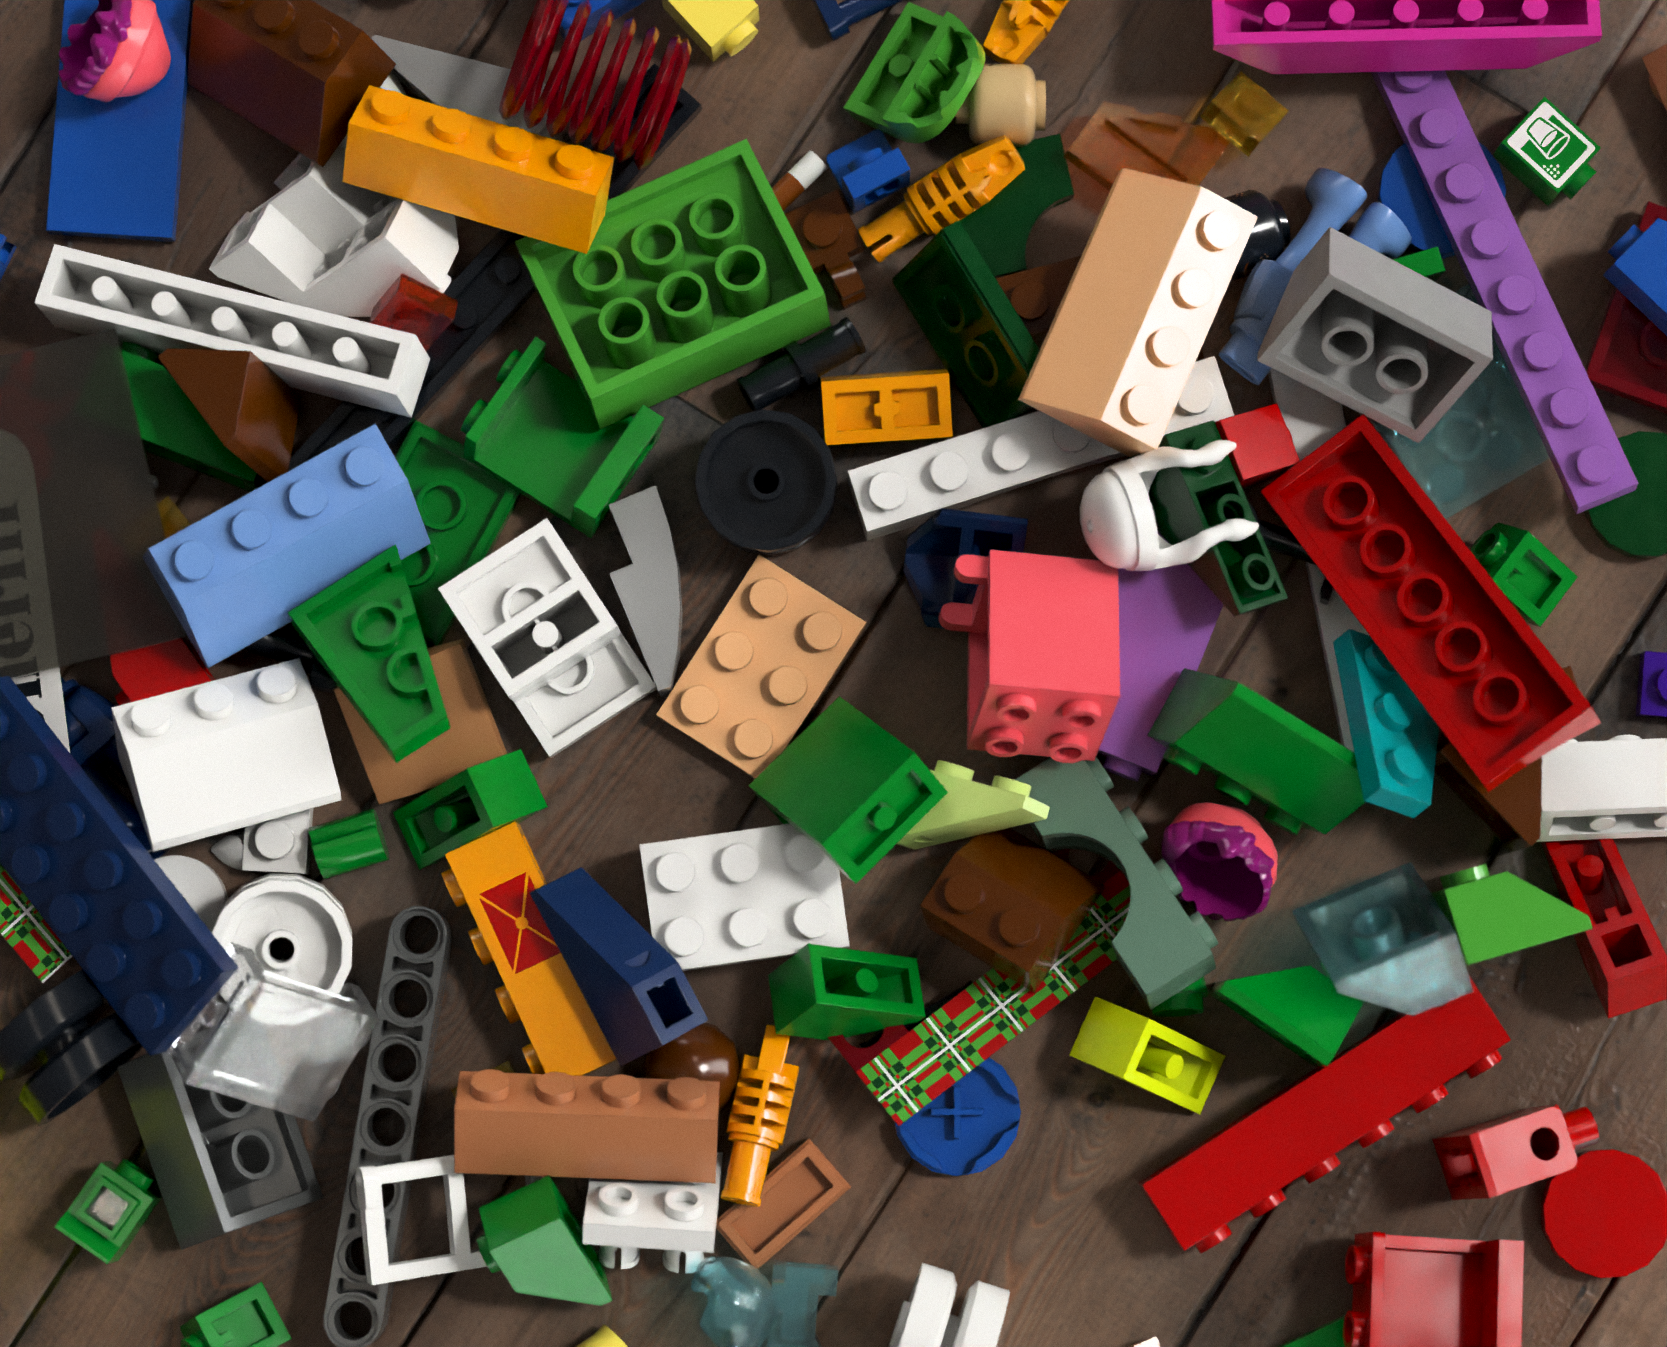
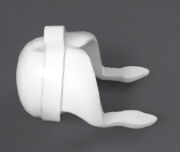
[1080,440,1259,571]

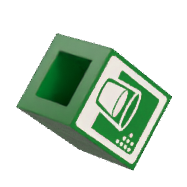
[1492,96,1601,206]

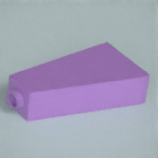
[1097,530,1223,782]

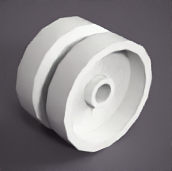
[211,873,352,1022]
[889,1263,1010,1347]

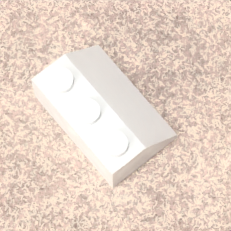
[111,658,341,852]

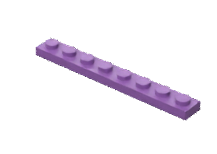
[1371,71,1638,514]

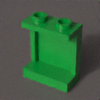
[748,696,948,884]

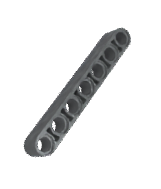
[324,906,453,1347]

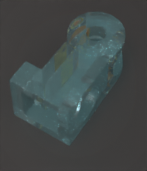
[767,1260,839,1347]

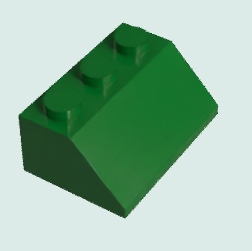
[1147,668,1365,836]

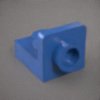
[826,129,910,214]

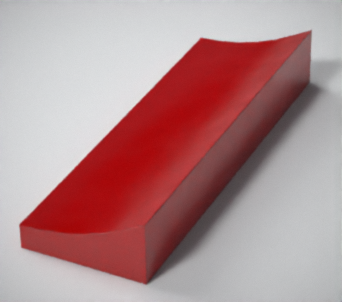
[1260,414,1601,792]

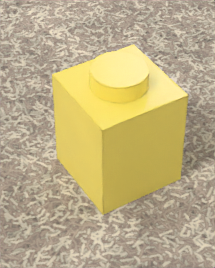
[662,0,760,62]

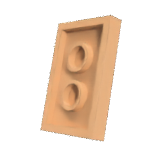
[656,554,866,779]

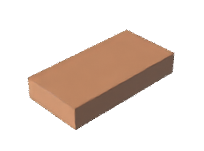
[716,1138,851,1272]

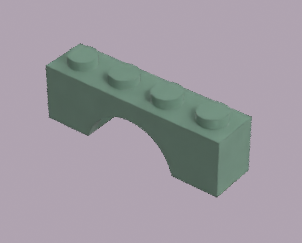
[1015,757,1219,1010]

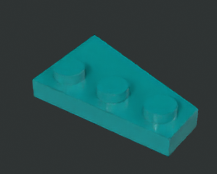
[1333,628,1439,818]

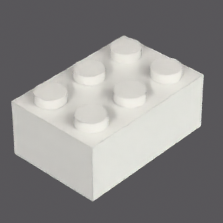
[640,824,850,971]

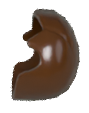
[641,1022,741,1114]

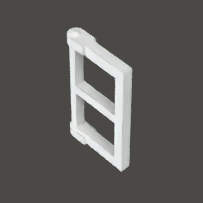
[355,1155,544,1285]

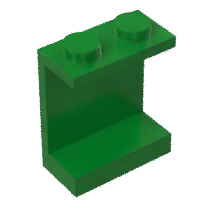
[460,336,664,538]

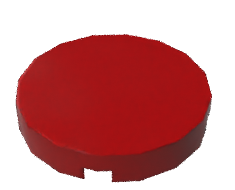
[1540,1149,1667,1278]

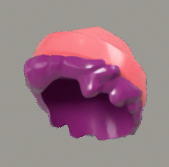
[58,0,171,103]
[1161,802,1278,922]

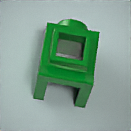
[54,1158,162,1264]

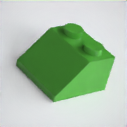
[1427,864,1593,968]

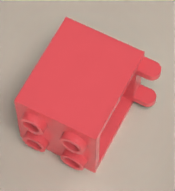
[938,550,1120,763]

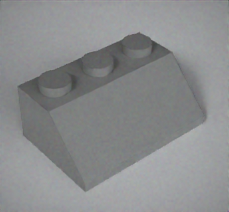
[1257,227,1493,443]

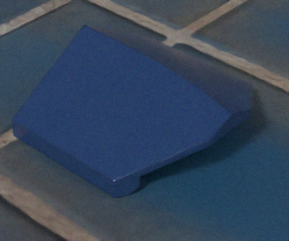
[903,509,1028,629]

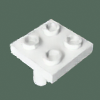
[582,1152,723,1273]

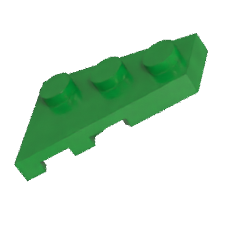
[288,544,451,763]

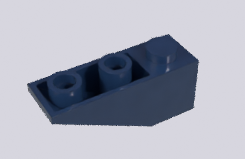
[530,867,708,1066]

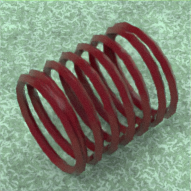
[499,0,692,170]

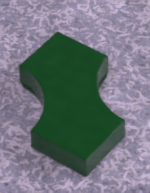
[960,134,1074,278]

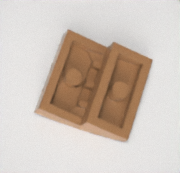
[334,639,507,805]

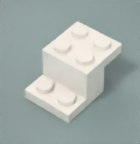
[438,518,657,758]

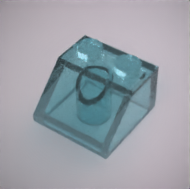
[1292,862,1473,1016]

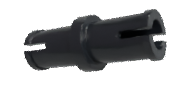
[736,317,866,412]

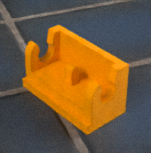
[821,369,953,445]

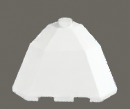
[209,72,459,317]

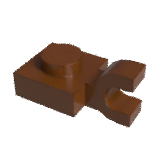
[785,190,867,310]

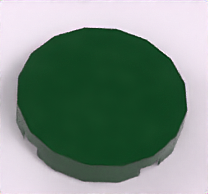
[1584,431,1667,559]

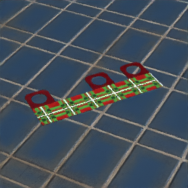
[828,849,1131,1126]

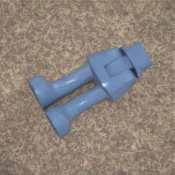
[1219,168,1412,385]

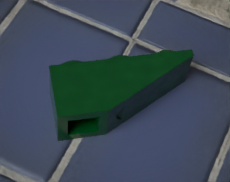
[1125,420,1288,617]

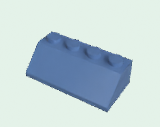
[143,424,431,669]

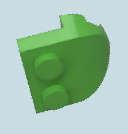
[844,1,986,143]

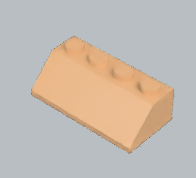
[1018,168,1258,457]

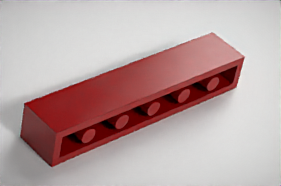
[1138,974,1511,1254]

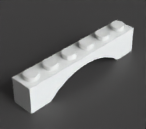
[848,356,1234,541]

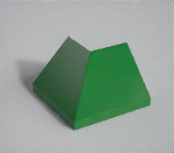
[1208,965,1364,1067]

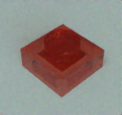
[369,273,458,352]

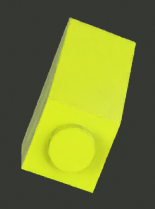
[1069,996,1226,1115]

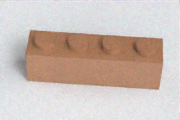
[454,1069,720,1183]

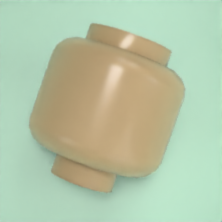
[956,64,1046,147]

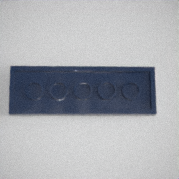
[0,676,239,1056]

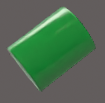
[309,809,389,879]

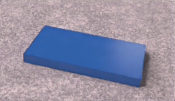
[46,0,194,242]

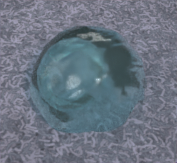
[691,1256,777,1347]

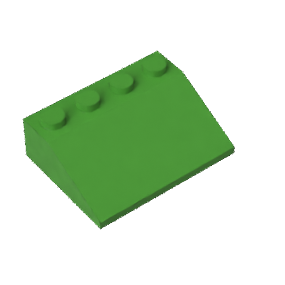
[515,139,831,429]

